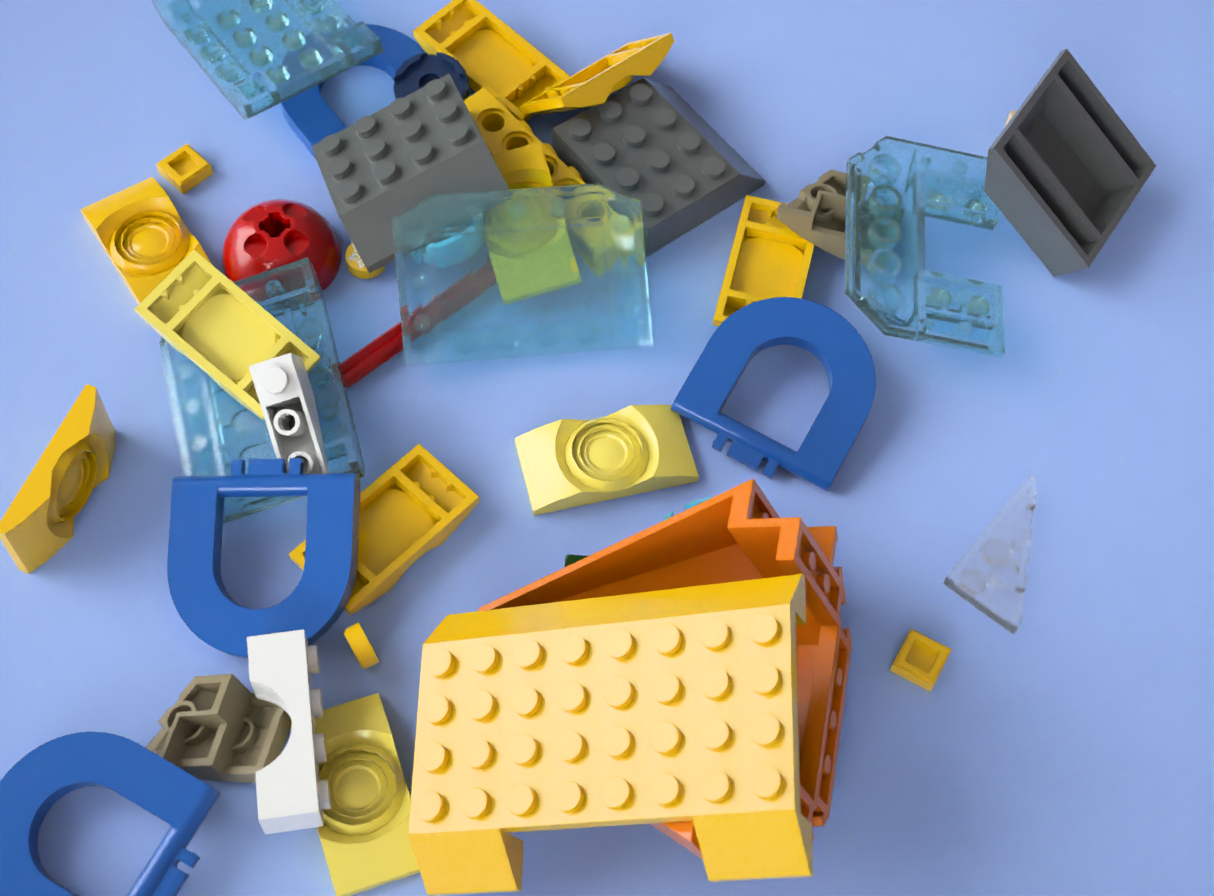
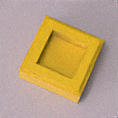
[156,144,213,194]
[890,629,952,691]

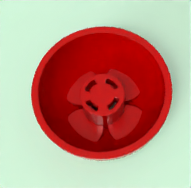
[222,199,341,307]

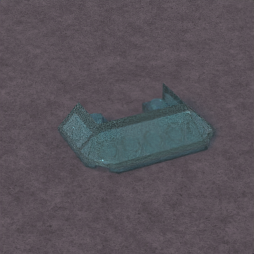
[844,136,1005,358]

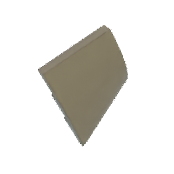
[776,170,901,273]
[146,674,292,783]

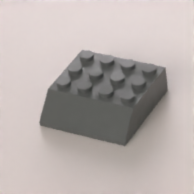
[984,49,1156,277]
[311,74,514,273]
[552,77,765,258]

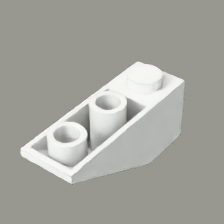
[249,353,329,474]

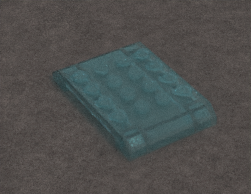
[152,0,383,120]

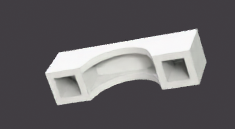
[247,629,331,835]

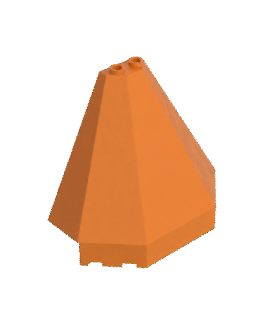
[478,478,852,859]

